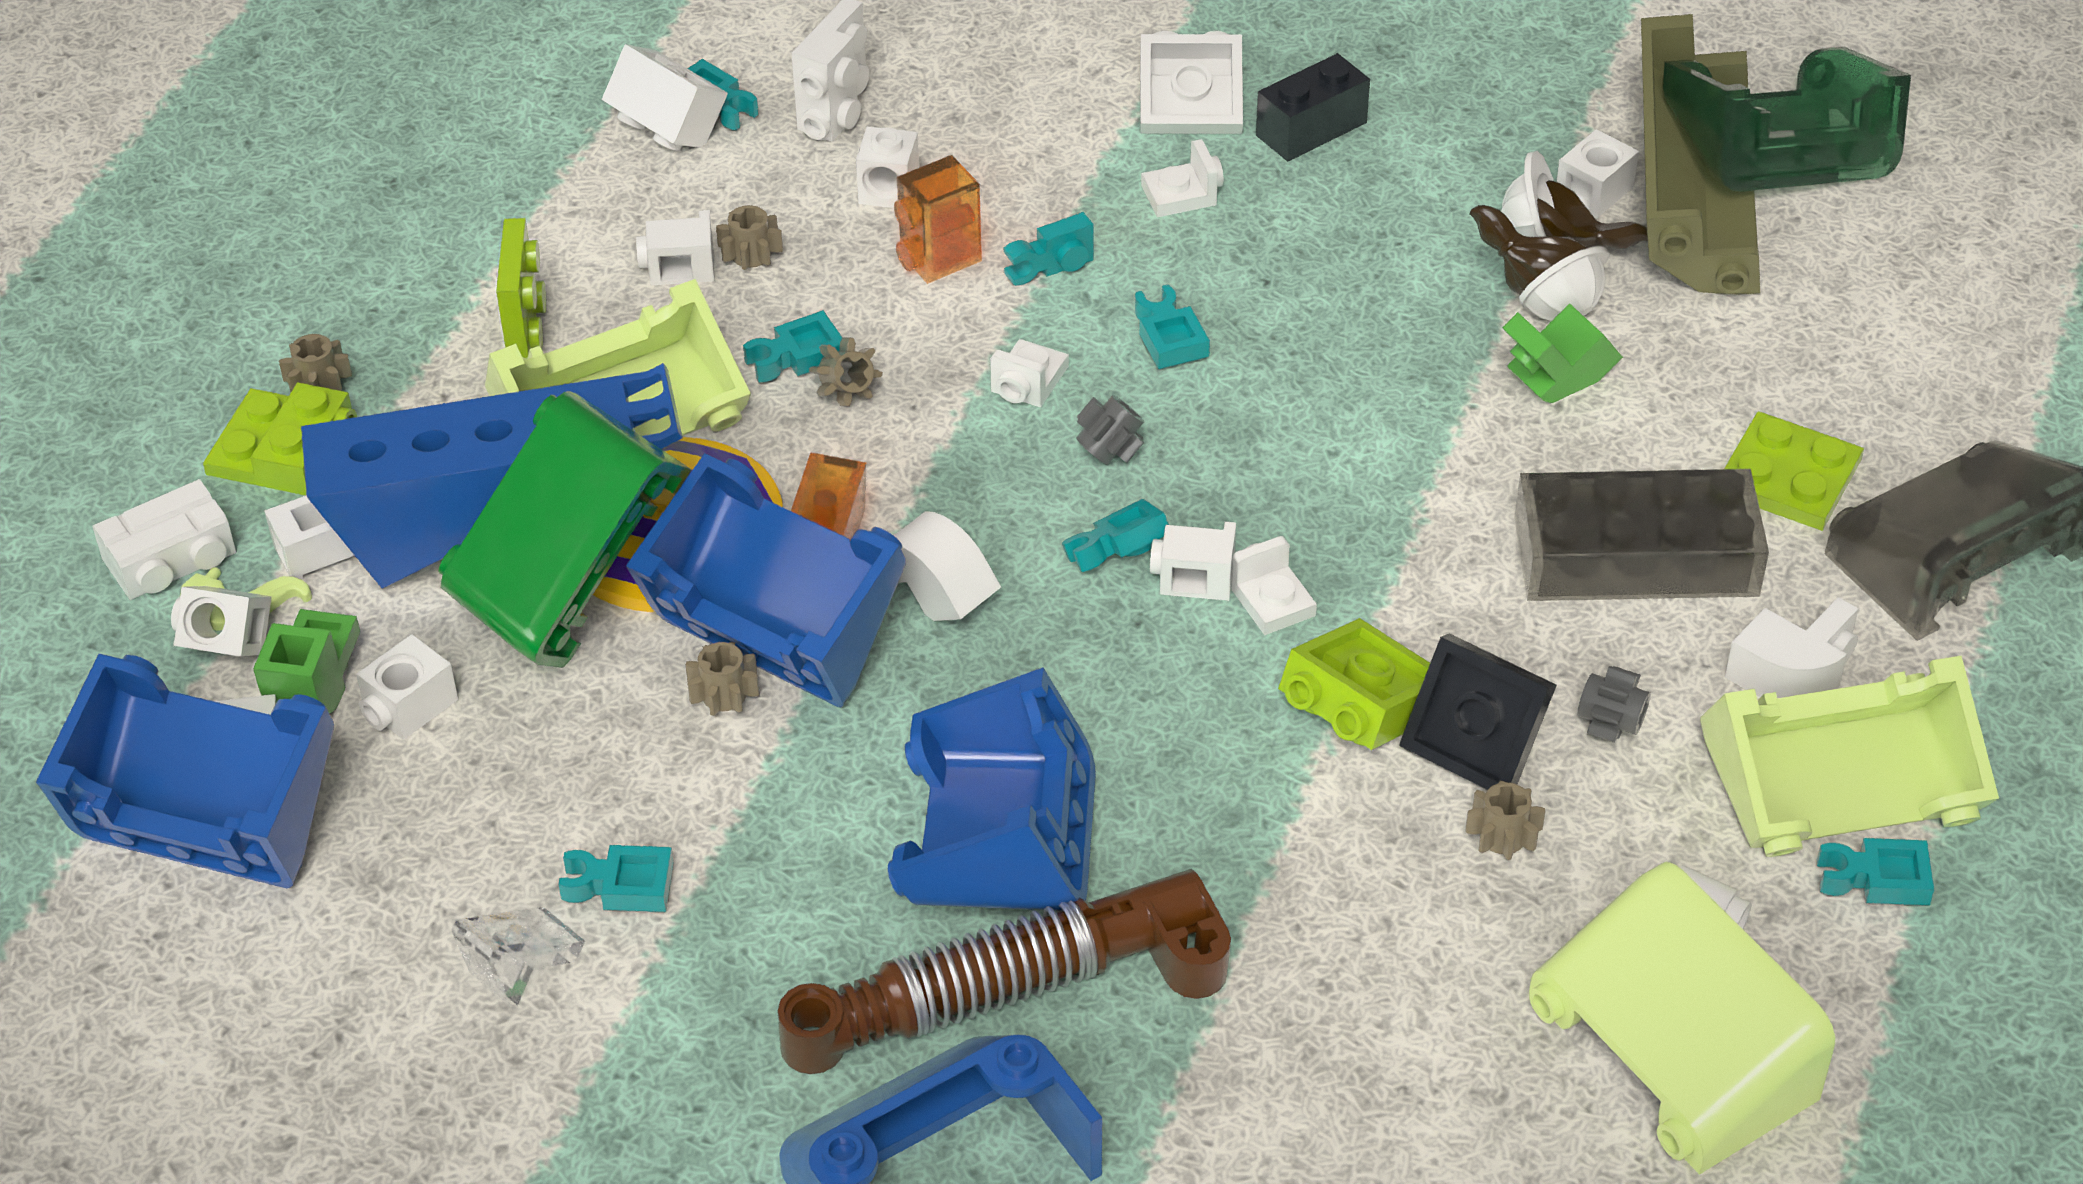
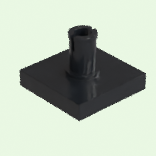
[1399,633,1557,790]

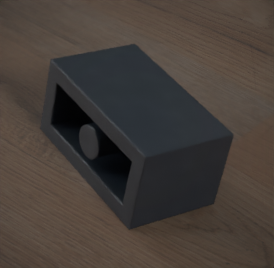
[1256,53,1370,162]

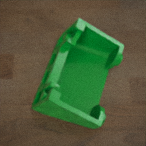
[438,391,692,668]

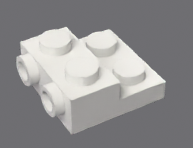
[792,0,869,142]
[1140,31,1243,134]

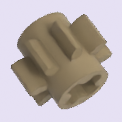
[716,205,783,270]
[279,334,352,392]
[809,337,883,406]
[685,642,760,716]
[1465,781,1546,860]

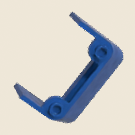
[779,1035,1102,1184]

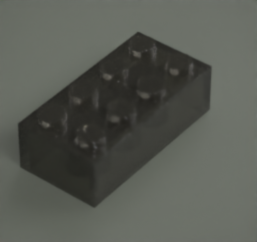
[1514,469,1769,601]

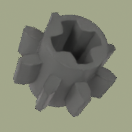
[1076,395,1144,465]
[1577,666,1651,743]

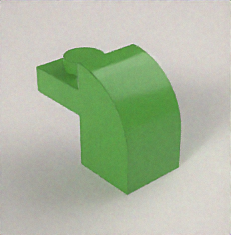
[1502,303,1623,403]
[253,609,360,713]

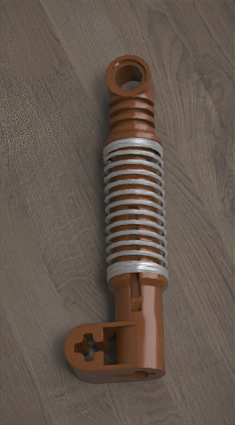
[777,869,1231,1074]

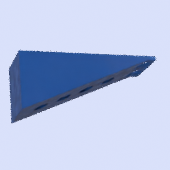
[301,363,683,589]

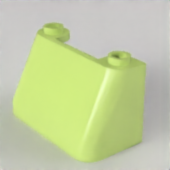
[485,279,751,436]
[1700,656,1999,857]
[1529,862,1835,1175]

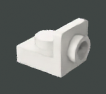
[1141,139,1224,217]
[990,339,1069,408]
[1231,536,1317,635]

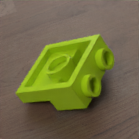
[203,382,357,496]
[1278,618,1430,750]

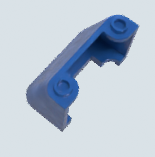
[626,453,906,707]
[36,653,334,889]
[888,667,1096,911]

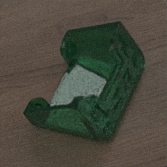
[1663,46,1911,192]

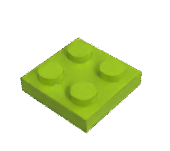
[496,218,546,359]
[1715,411,1864,531]

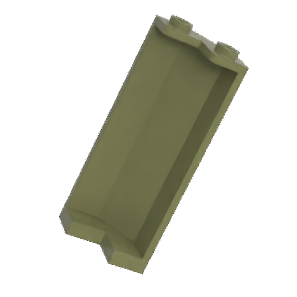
[1641,14,1760,295]

